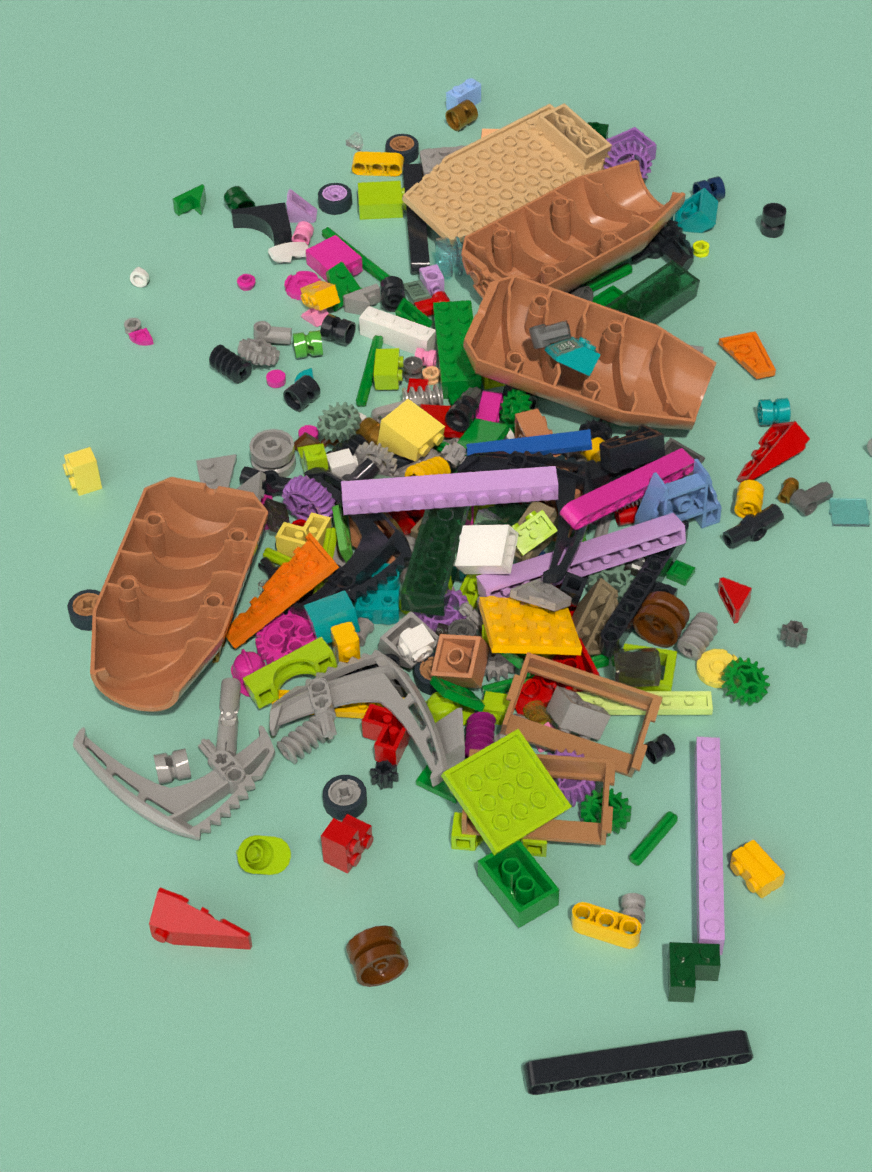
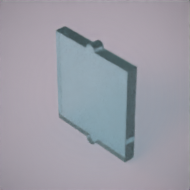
[829,498,870,527]

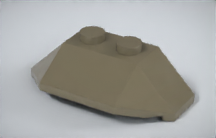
[572,578,619,655]

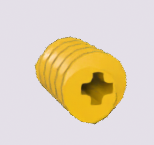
[405,456,451,477]

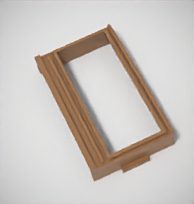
[500,652,663,778]
[462,749,616,845]

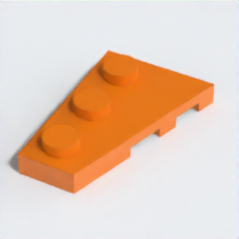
[718,331,776,379]

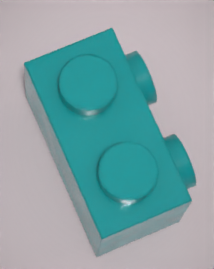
[355,590,399,625]

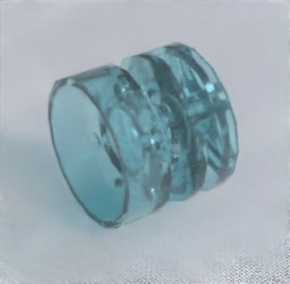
[435,235,470,277]

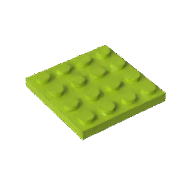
[441,729,572,856]

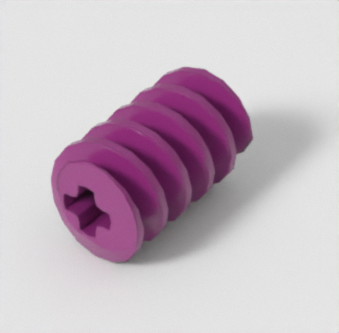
[465,712,496,758]

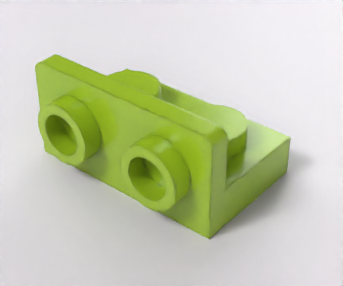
[512,510,558,556]

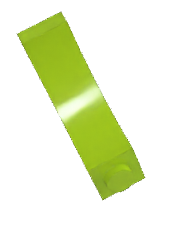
[297,443,330,484]

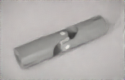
[216,678,241,757]

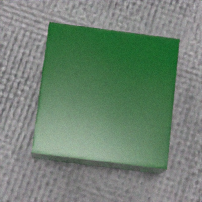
[666,559,695,586]

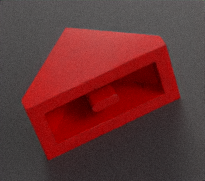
[718,577,752,624]

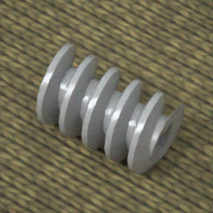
[402,385,443,407]
[677,612,718,660]
[277,716,326,764]

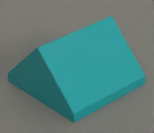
[304,590,361,644]

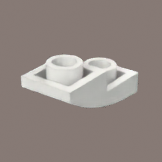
[268,242,309,263]

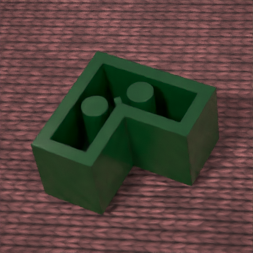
[667,942,721,1003]

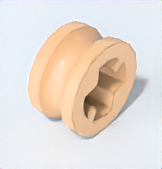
[422,366,440,385]

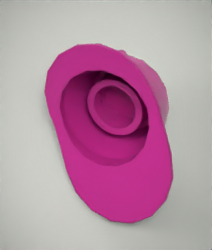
[231,649,266,697]

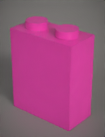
[306,235,363,283]

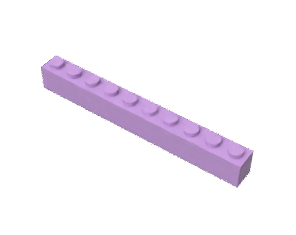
[341,466,558,515]
[476,513,686,598]
[694,737,725,955]

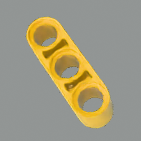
[351,151,404,177]
[571,902,641,949]

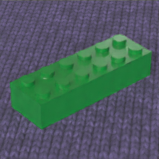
[433,300,481,399]

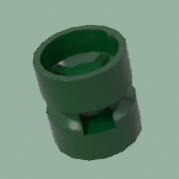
[224,186,255,210]

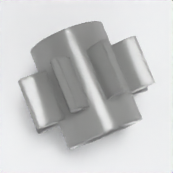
[441,442,466,468]

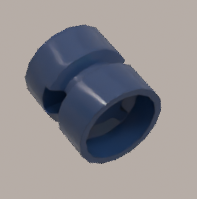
[692,176,726,200]

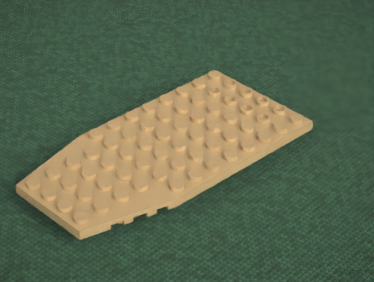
[402,103,612,245]

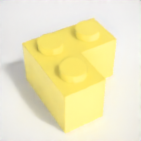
[62,447,102,496]
[275,512,332,558]

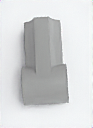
[253,321,292,345]

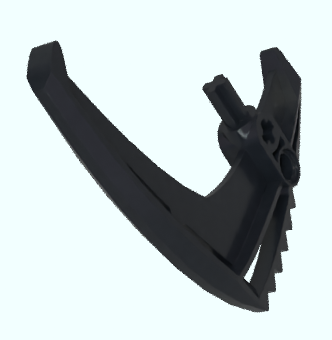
[631,217,694,276]
[457,451,593,583]
[289,467,414,620]

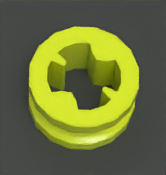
[693,240,709,258]

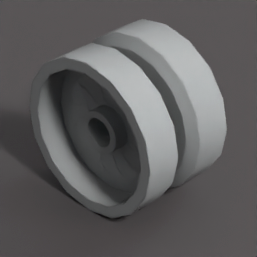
[249,429,296,477]

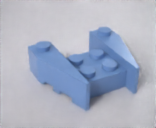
[635,458,722,528]

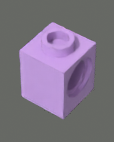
[419,264,445,296]

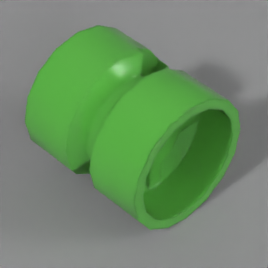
[293,330,323,358]

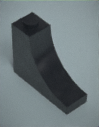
[231,202,292,246]

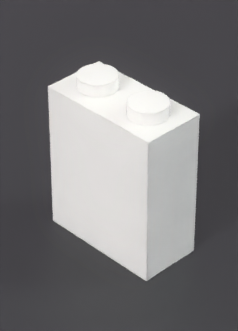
[455,525,519,574]

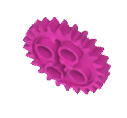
[255,610,316,665]

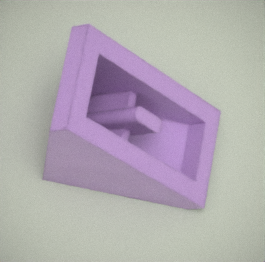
[286,189,317,223]

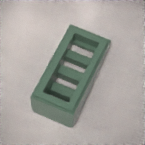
[404,280,431,304]

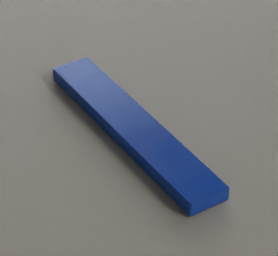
[467,429,592,456]

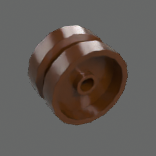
[633,591,690,647]
[346,925,409,987]

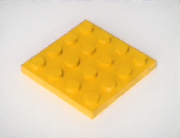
[478,596,582,655]

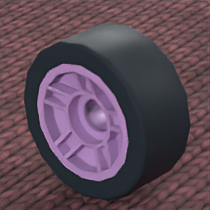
[318,183,352,215]

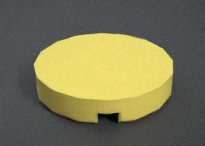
[696,649,738,688]

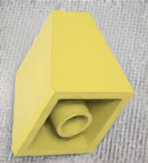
[377,399,445,461]

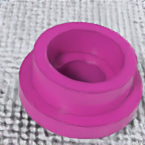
[237,274,256,291]

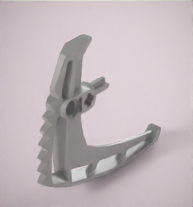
[270,650,449,786]
[73,726,276,840]

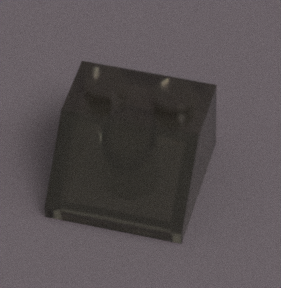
[610,648,661,687]

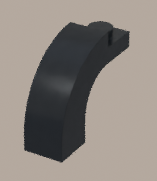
[560,572,589,608]

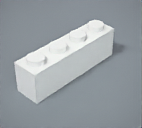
[359,306,436,354]

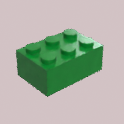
[478,840,560,928]

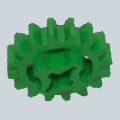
[499,389,532,433]
[720,657,770,706]
[580,788,632,836]

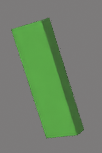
[332,505,353,562]

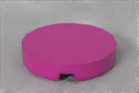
[284,271,321,300]

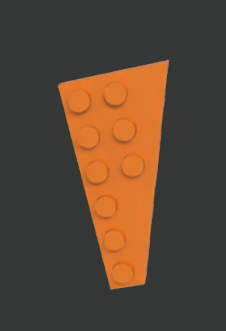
[226,533,339,649]

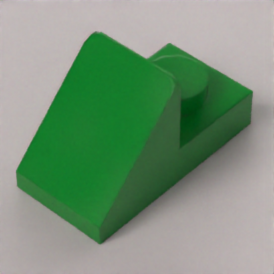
[173,184,206,216]
[395,298,433,328]

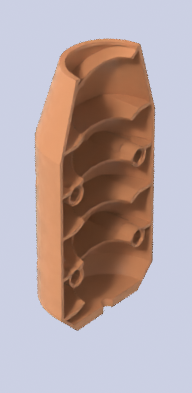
[461,160,685,298]
[463,274,717,430]
[90,477,268,712]

